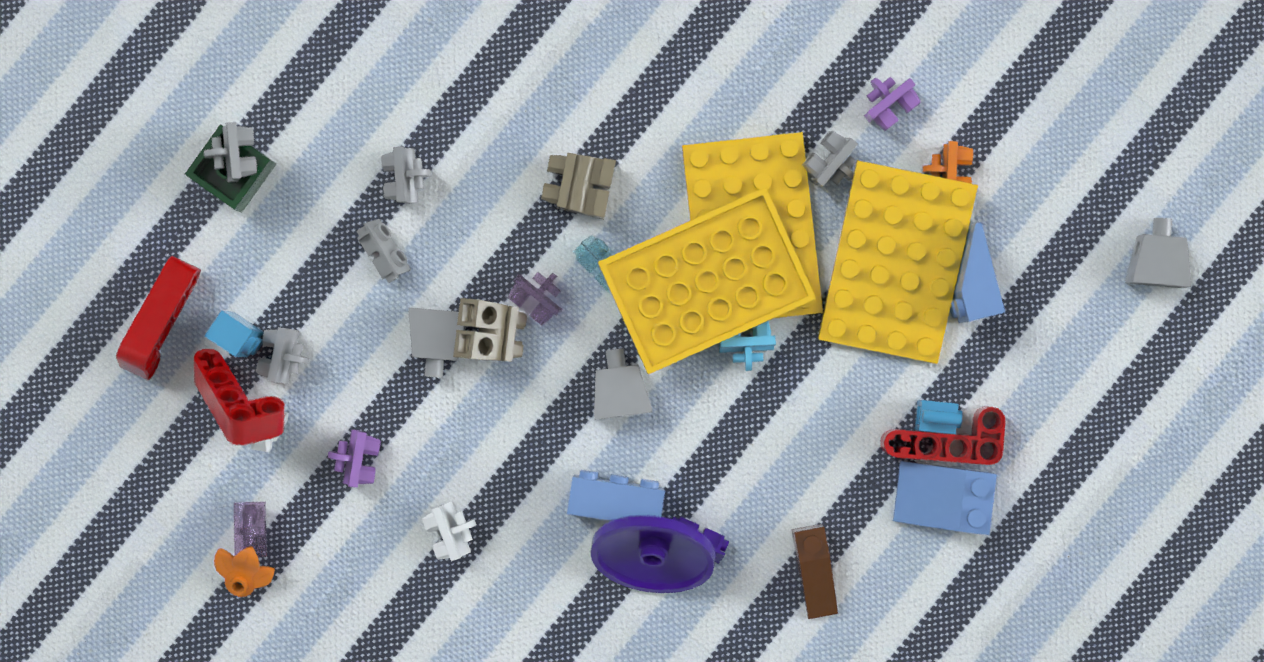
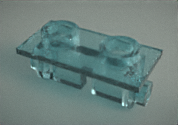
[573,235,612,293]

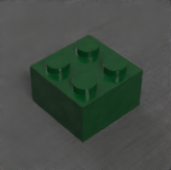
[185,124,277,213]

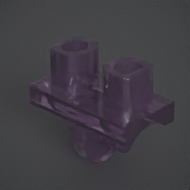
[507,272,563,326]
[234,501,267,557]

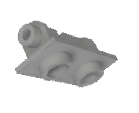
[356,219,411,283]

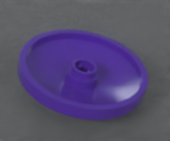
[591,515,715,593]

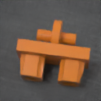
[923,141,973,184]

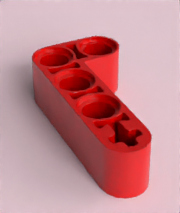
[116,256,201,381]
[194,349,285,446]
[880,406,1006,465]

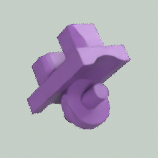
[864,77,921,131]
[328,429,381,488]

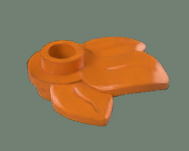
[214,546,275,597]

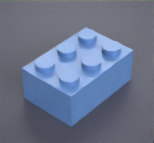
[567,470,665,521]

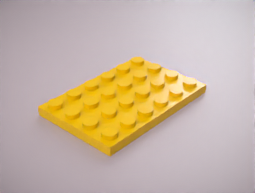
[682,132,823,318]
[818,160,978,364]
[598,187,816,375]

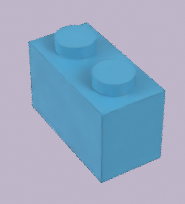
[205,310,264,357]

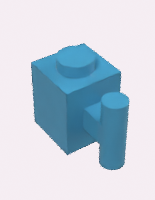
[915,400,963,434]

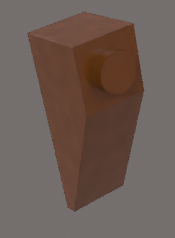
[791,524,838,619]

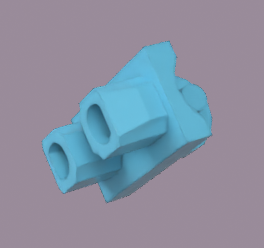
[719,321,776,371]

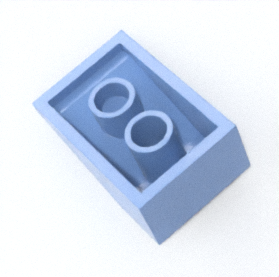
[950,222,1005,323]
[893,461,997,535]

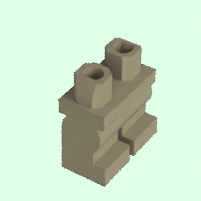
[541,153,616,220]
[453,298,527,362]

